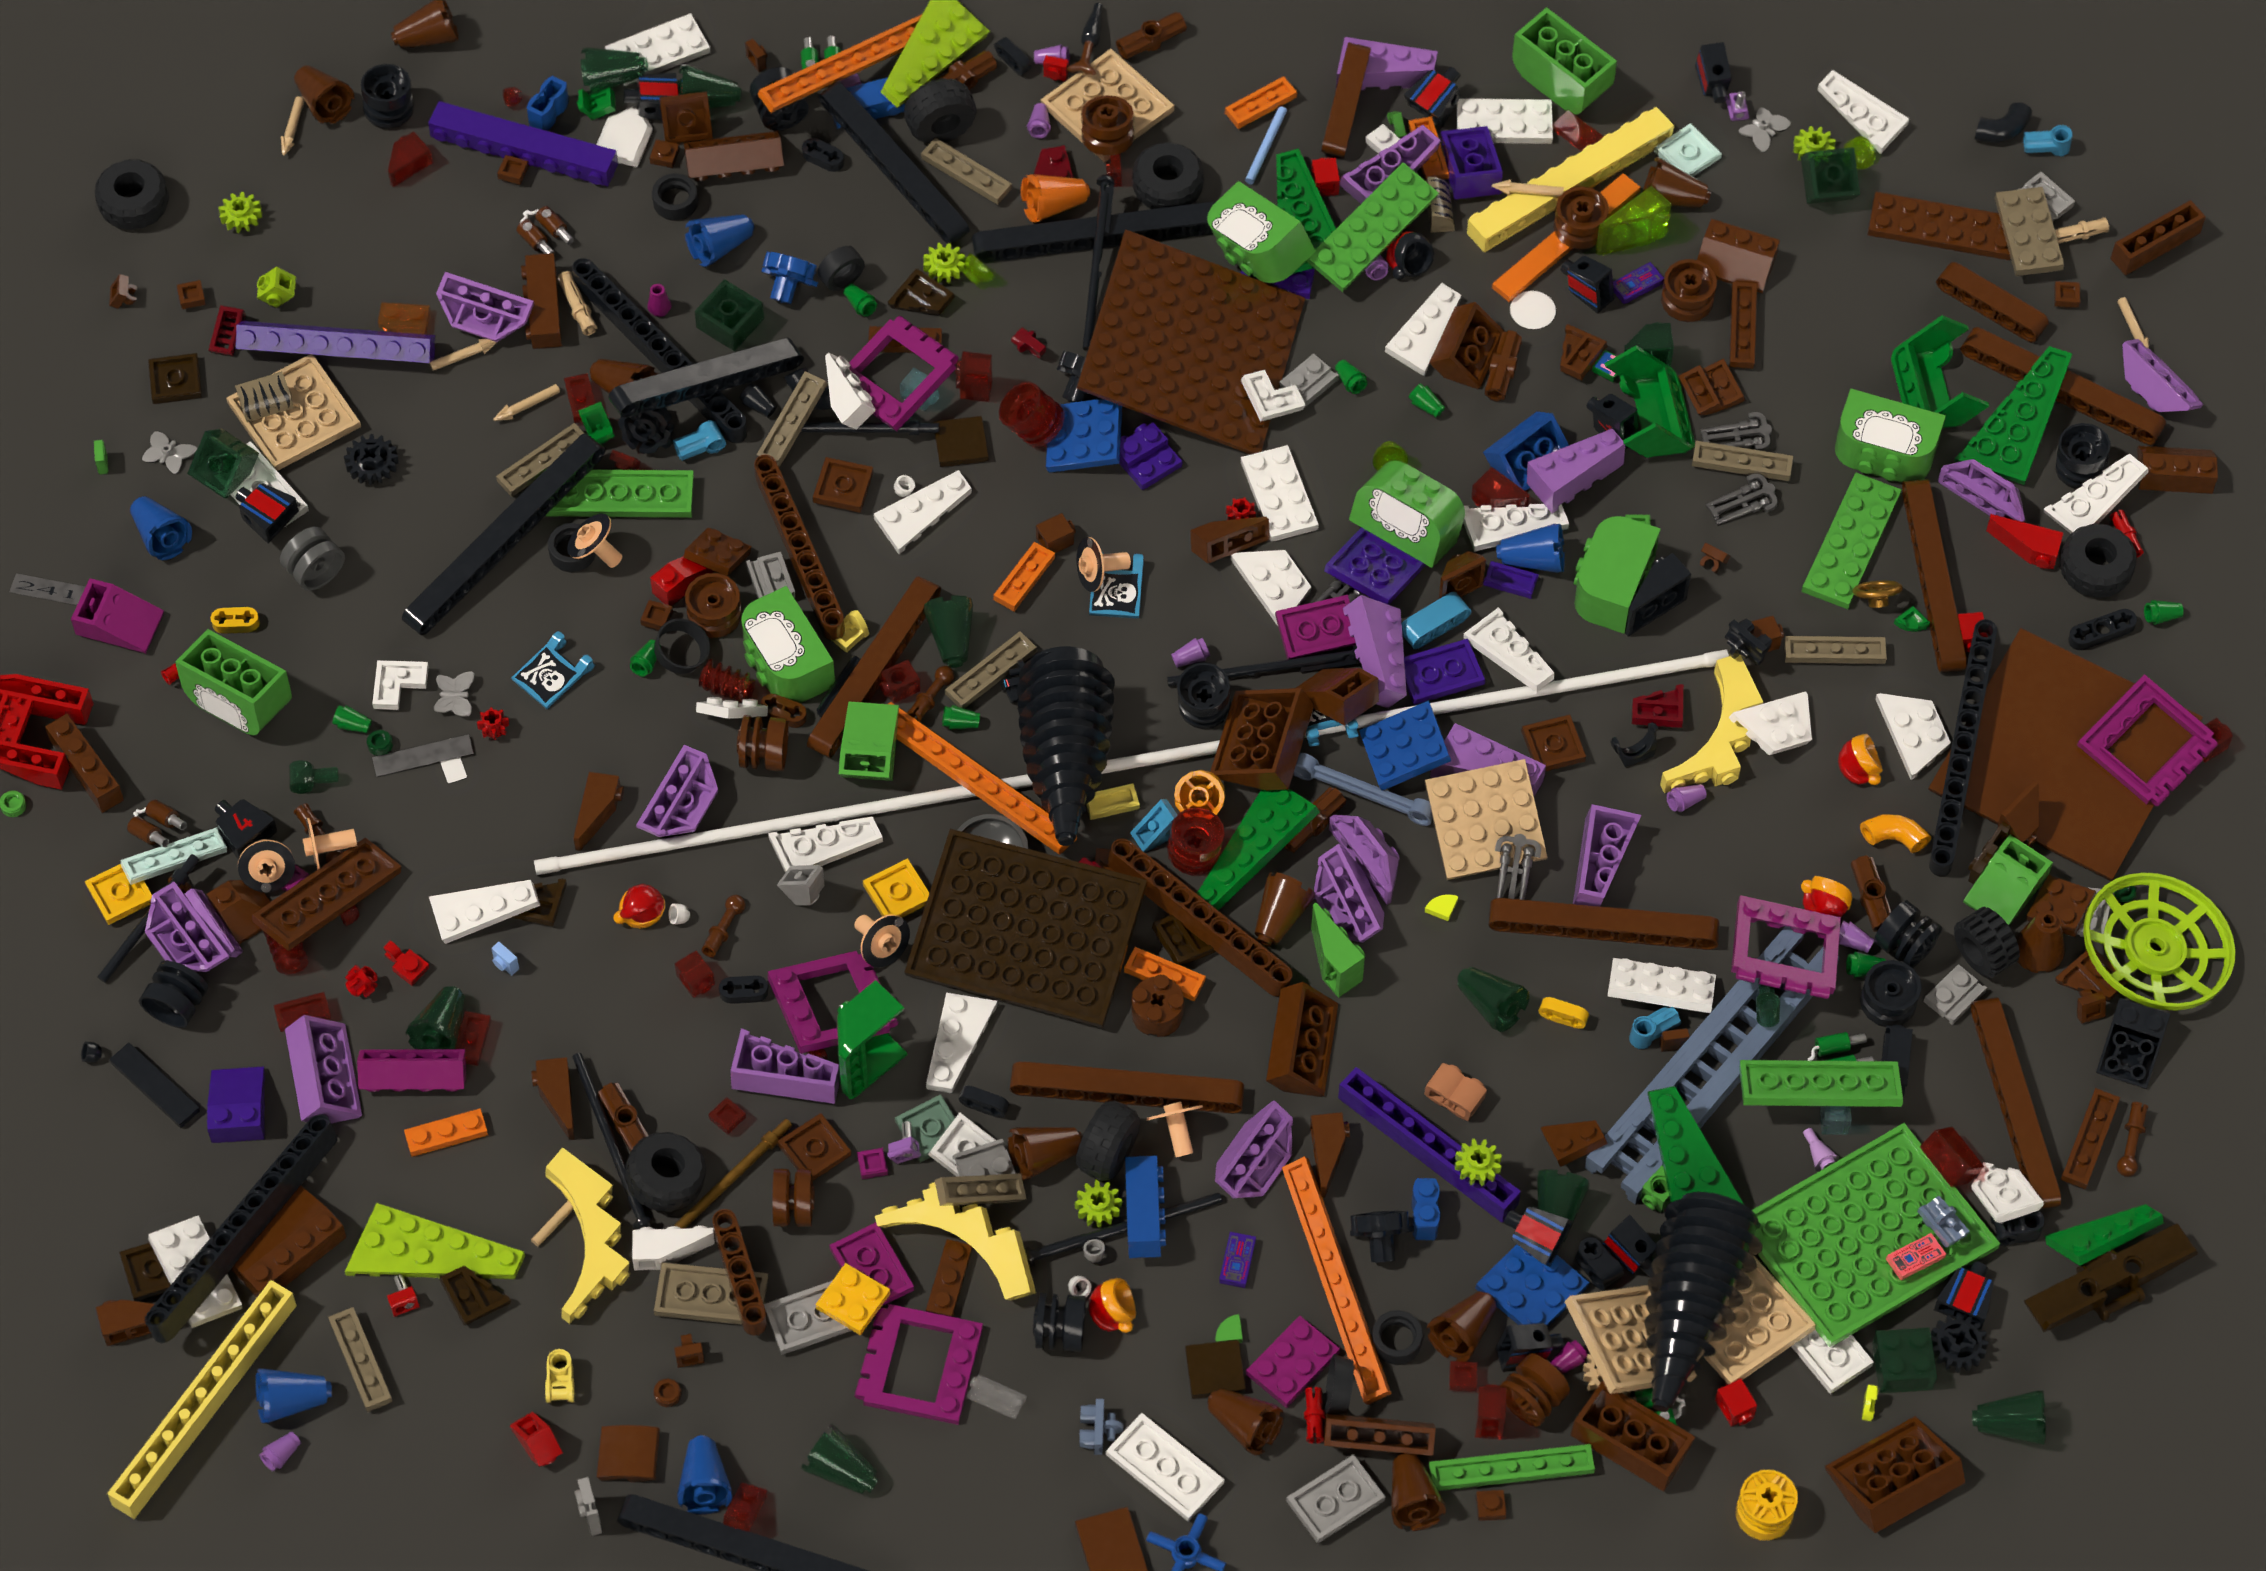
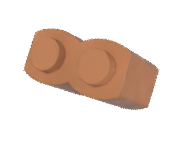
[1424,1063,1487,1121]

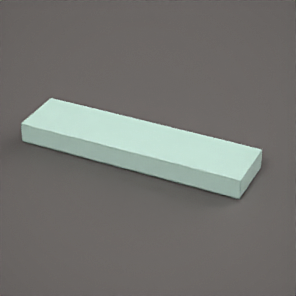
[121,827,227,885]

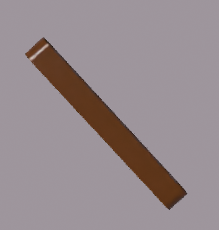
[1960,327,2166,445]
[754,454,845,641]
[1902,479,1966,672]
[807,576,941,758]
[1108,838,1292,997]
[1489,898,1719,950]
[1971,997,2061,1209]
[1010,1062,1245,1113]

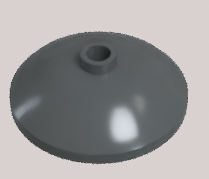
[958,814,1028,849]

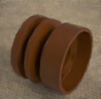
[737,715,789,771]
[1497,1353,1570,1427]

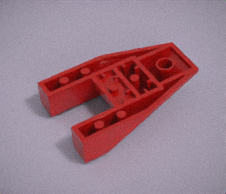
[0,674,94,790]

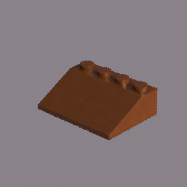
[1210,688,1314,790]
[231,1186,347,1297]
[1825,1416,1966,1533]

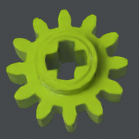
[1793,126,1836,166]
[218,192,262,233]
[923,243,965,283]
[1455,1139,1502,1186]
[1075,1180,1122,1228]

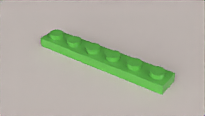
[1429,1444,1595,1491]

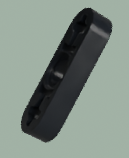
[2068,609,2137,650]

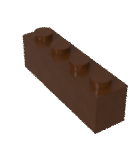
[2111,200,2206,276]
[521,253,562,349]
[45,714,124,813]
[1324,1414,1435,1456]

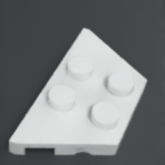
[1231,550,1311,626]
[1729,691,1812,755]
[1875,693,1951,780]

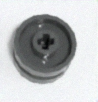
[280,527,345,591]

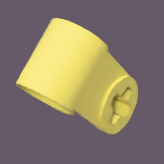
[545,1349,575,1403]

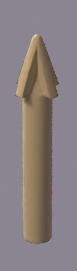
[281,97,304,155]
[1492,179,1564,197]
[2117,297,2149,349]
[429,339,497,371]
[493,384,560,421]
[531,1201,574,1247]

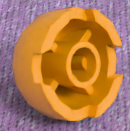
[1174,770,1226,821]

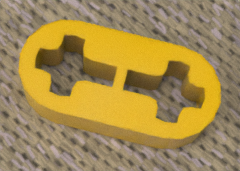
[211,607,260,634]
[1538,997,1589,1029]

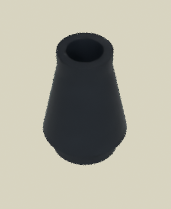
[740,383,777,418]

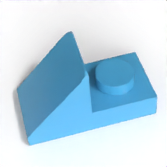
[1130,799,1180,852]

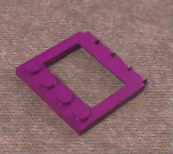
[849,316,959,432]
[2077,674,2218,806]
[1731,895,1841,999]
[767,951,898,1054]
[854,1304,983,1425]

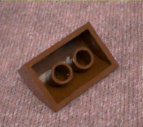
[1697,219,1780,293]
[1429,302,1505,389]
[2137,446,2218,494]

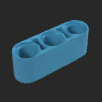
[1402,592,1471,649]

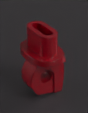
[1011,327,1046,359]

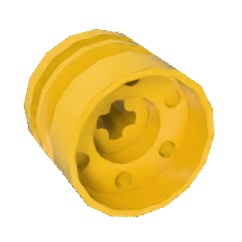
[1736,1470,1798,1540]

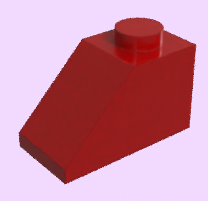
[509,1411,563,1467]

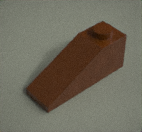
[1190,516,1270,564]
[574,772,624,851]
[531,1057,575,1140]
[1310,1112,1350,1198]
[96,1300,154,1346]

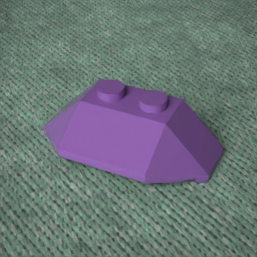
[436,272,535,342]
[2122,339,2203,412]
[1938,459,2025,522]
[636,745,718,837]
[1329,815,1400,905]
[1314,844,1384,943]
[145,882,229,972]
[1215,1101,1293,1198]

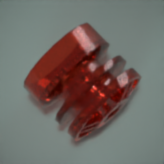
[999,382,1065,447]
[1167,807,1225,875]

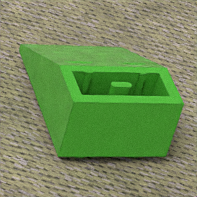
[839,702,899,781]
[1963,835,2053,926]
[1311,903,1365,998]

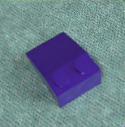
[1441,126,1503,199]
[207,1067,265,1143]

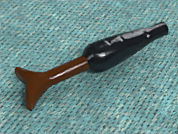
[1067,3,1103,75]

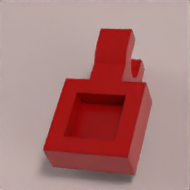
[383,940,429,986]

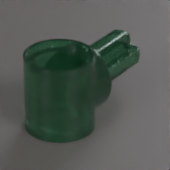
[289,760,339,794]
[1756,981,1780,1027]

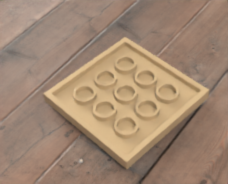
[1041,49,1174,162]
[226,354,361,471]
[1425,759,1548,880]
[1704,1255,1816,1384]
[1564,1285,1697,1394]

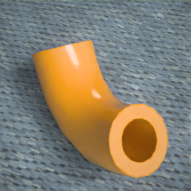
[1860,814,1931,853]

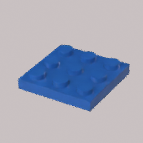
[1046,399,1122,473]
[1359,700,1452,791]
[1475,1244,1589,1327]

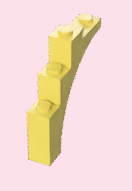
[1660,655,1763,793]
[546,1148,630,1324]
[875,1182,1036,1301]

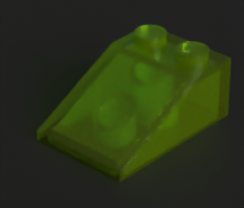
[1595,186,1671,255]

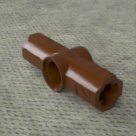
[1116,12,1187,59]
[937,50,997,90]
[1484,330,1522,402]
[1284,787,1346,853]
[1851,855,1891,932]
[598,1082,648,1152]

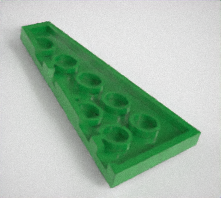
[1276,148,1336,274]
[1954,346,2073,485]
[1197,789,1320,910]
[1647,1086,1743,1204]

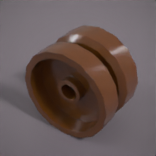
[1081,95,1134,156]
[1554,186,1609,249]
[1661,259,1717,322]
[685,573,742,638]
[772,1169,815,1227]

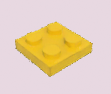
[863,858,929,918]
[85,864,152,925]
[815,1263,890,1335]

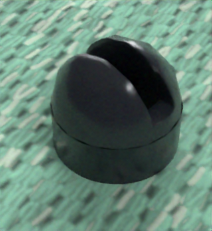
[81,1041,102,1063]

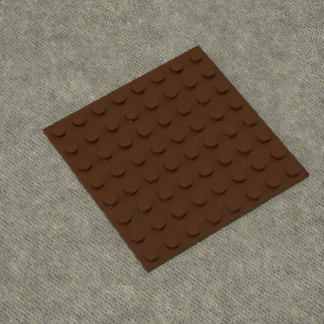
[1076,229,1305,454]
[1928,628,2203,881]

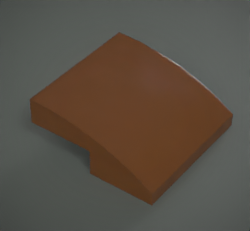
[1678,358,1745,416]
[597,1425,660,1482]

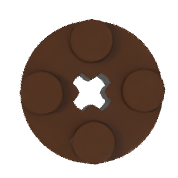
[1132,975,1184,1037]

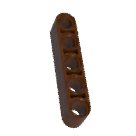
[1321,42,1371,158]
[1936,262,2049,342]
[713,1209,767,1336]

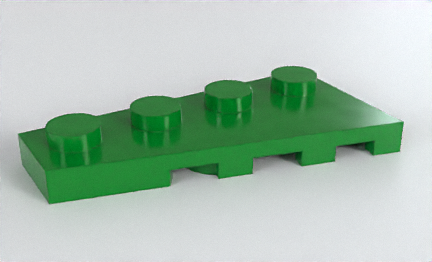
[2045,1204,2164,1266]

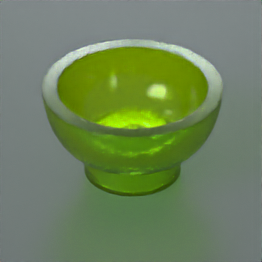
[1841,136,1876,169]
[962,253,995,286]
[1373,441,1408,471]

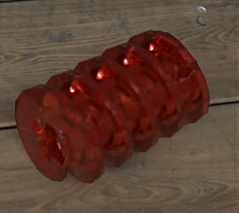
[699,659,756,704]
[263,931,309,974]

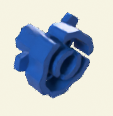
[761,252,818,304]

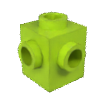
[257,267,296,308]

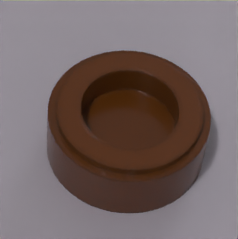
[654,1379,681,1407]

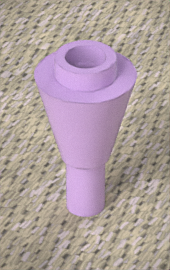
[1803,1128,1839,1172]

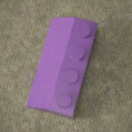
[285,1015,362,1124]

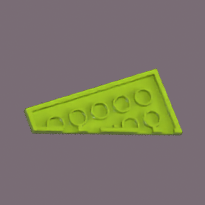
[881,0,990,108]
[345,1203,525,1279]

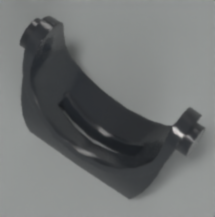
[1610,722,1658,767]

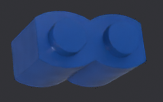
[527,76,569,131]
[1411,1178,1440,1240]

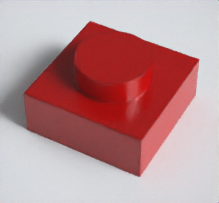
[1043,55,1069,81]

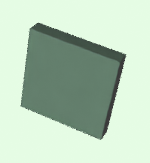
[895,1094,955,1163]

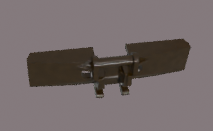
[2024,1223,2198,1332]

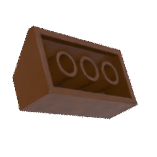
[683,131,784,181]
[1266,982,1338,1097]
[1570,1381,1695,1492]

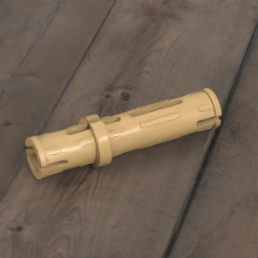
[2055,217,2109,244]
[557,271,597,336]

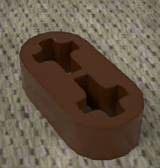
[761,694,807,728]

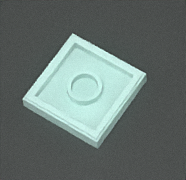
[1654,123,1722,177]

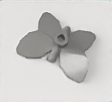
[1739,108,1791,152]
[142,431,198,474]
[434,671,474,717]

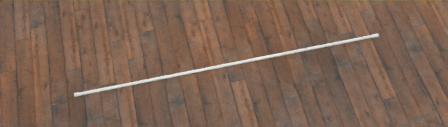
[534,649,1729,875]

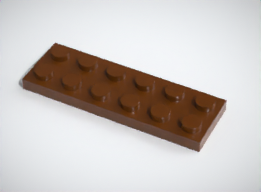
[1868,192,2011,260]
[252,837,401,951]

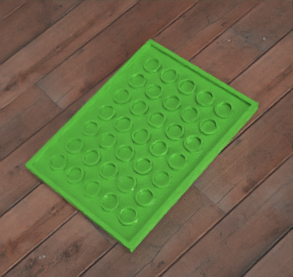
[1752,1123,2000,1348]

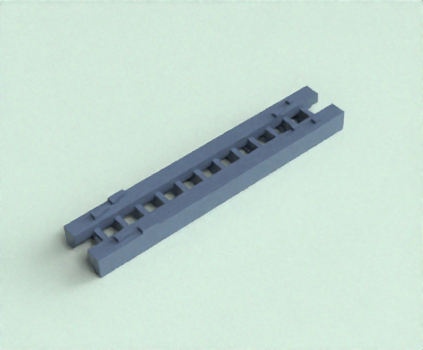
[1585,927,1839,1205]

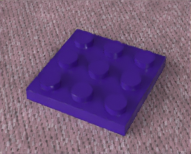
[1324,527,1426,605]

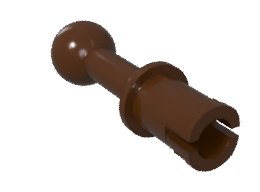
[907,666,955,722]
[294,803,344,863]
[701,895,746,957]
[2117,1102,2148,1177]

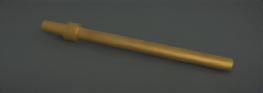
[673,1118,793,1229]

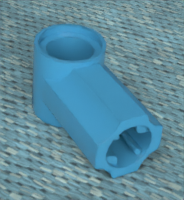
[2023,125,2072,156]
[673,421,726,461]
[1629,1006,1681,1049]

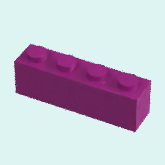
[357,1049,466,1092]

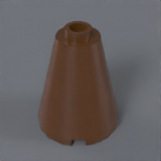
[391,0,459,48]
[294,65,355,124]
[1642,157,1711,208]
[590,359,658,394]
[1254,872,1315,947]
[2015,910,2065,973]
[1007,1127,1083,1180]
[1427,1291,1497,1363]
[1207,1388,1284,1456]
[1391,1453,1446,1531]

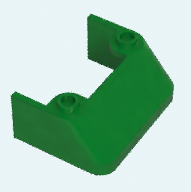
[1891,315,1989,428]
[1605,345,1695,458]
[837,980,907,1099]

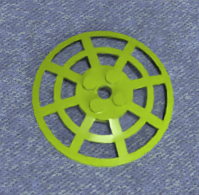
[2083,873,2235,1011]

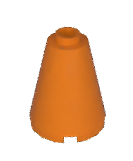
[1021,174,1090,223]

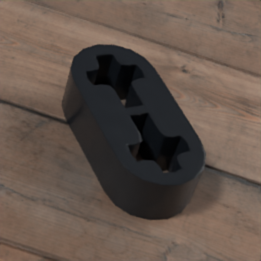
[994,37,1031,76]
[802,138,844,172]
[719,976,769,1004]
[958,1086,1009,1118]

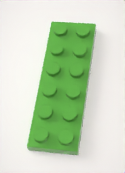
[1307,162,1439,292]
[545,469,694,518]
[1801,473,1902,609]
[1739,1060,1903,1107]

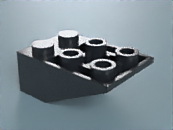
[2096,998,2170,1089]

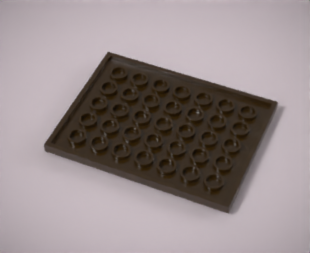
[904,829,1148,1028]

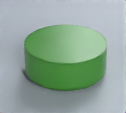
[0,791,26,817]

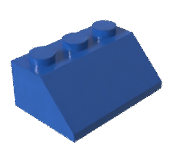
[1483,412,1569,495]

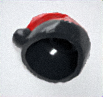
[1386,231,1434,280]

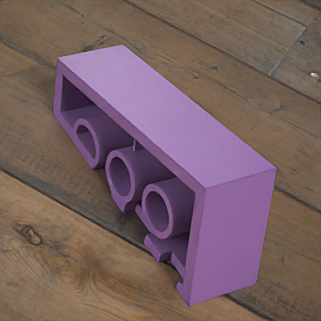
[1336,37,1438,90]
[1340,125,1441,204]
[1527,428,1625,514]
[1343,595,1407,708]
[1430,723,1546,796]
[1573,804,1641,906]
[730,1029,840,1104]

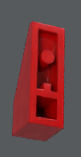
[1986,514,2064,570]
[650,556,714,606]

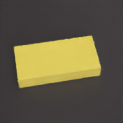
[1086,783,1140,820]

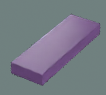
[185,888,243,958]

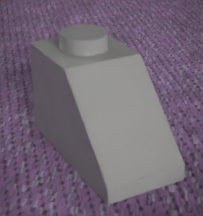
[777,865,824,906]

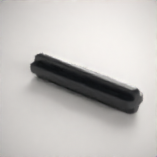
[817,656,861,717]

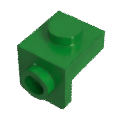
[577,87,616,120]
[579,402,615,444]

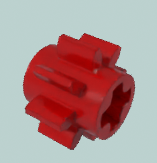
[1226,497,1256,520]
[477,707,509,740]
[345,965,378,998]

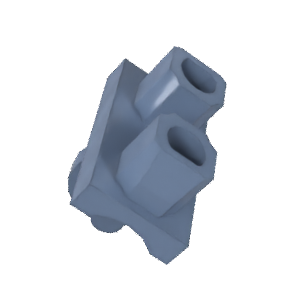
[1917,1195,1969,1248]
[1079,1399,1123,1455]

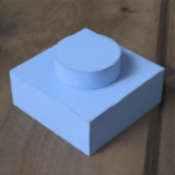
[491,942,519,976]

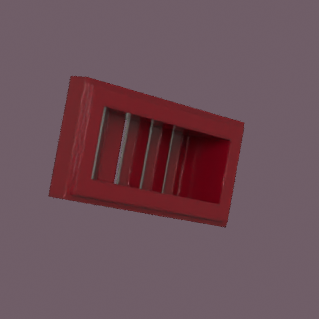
[209,305,246,356]

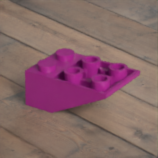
[71,578,164,653]

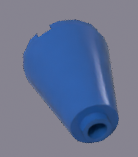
[685,214,754,267]
[130,496,192,560]
[1496,523,1565,573]
[256,1369,332,1423]
[677,1435,732,1514]

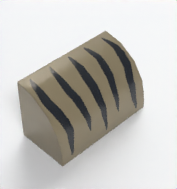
[1427,177,1455,232]
[235,372,294,422]

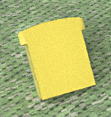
[831,610,870,653]

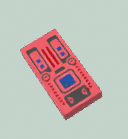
[1886,1233,1946,1280]

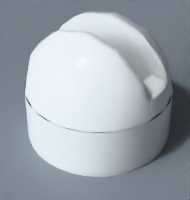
[894,475,915,497]
[668,904,690,924]
[1068,1276,1091,1297]

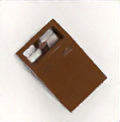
[1296,668,1379,726]

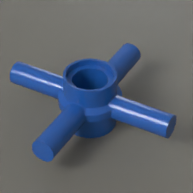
[1146,1514,1226,1571]

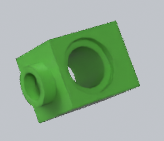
[1641,1166,1671,1213]

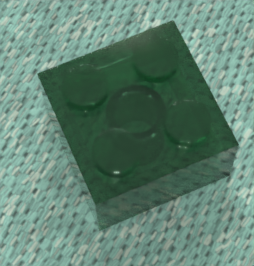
[1801,147,1860,204]
[694,279,764,351]
[1872,1327,1937,1393]

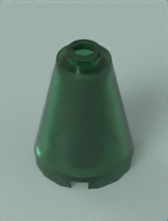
[581,47,648,95]
[677,65,741,109]
[924,595,974,668]
[1457,967,1530,1032]
[406,986,465,1049]
[1537,1169,1589,1242]
[1972,1390,2046,1445]
[800,1423,879,1494]

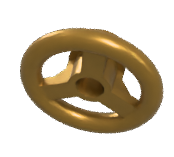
[1852,580,1903,608]

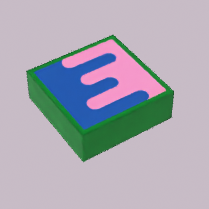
[1592,350,1618,382]

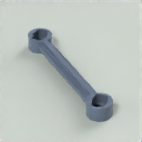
[1293,753,1433,826]

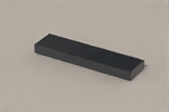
[109,1043,200,1128]

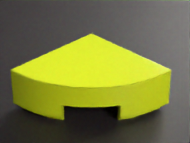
[1425,895,1459,921]
[1862,1385,1878,1421]

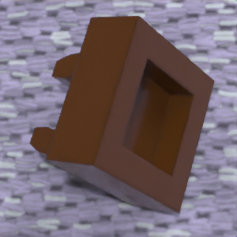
[109,274,137,309]
[1700,542,1731,573]
[2077,989,2106,1024]
[674,1334,704,1368]

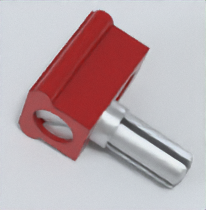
[387,1274,419,1317]

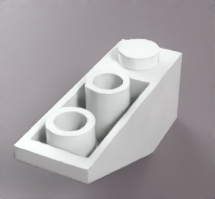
[825,353,876,430]
[632,1226,715,1270]

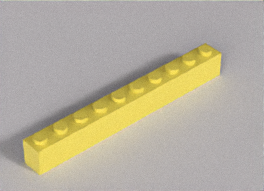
[1467,107,1674,253]
[107,1280,296,1519]

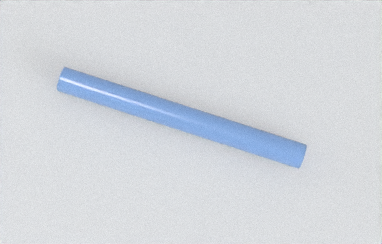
[1245,106,1287,185]

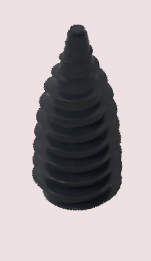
[1017,646,1115,846]
[1645,1192,1763,1412]

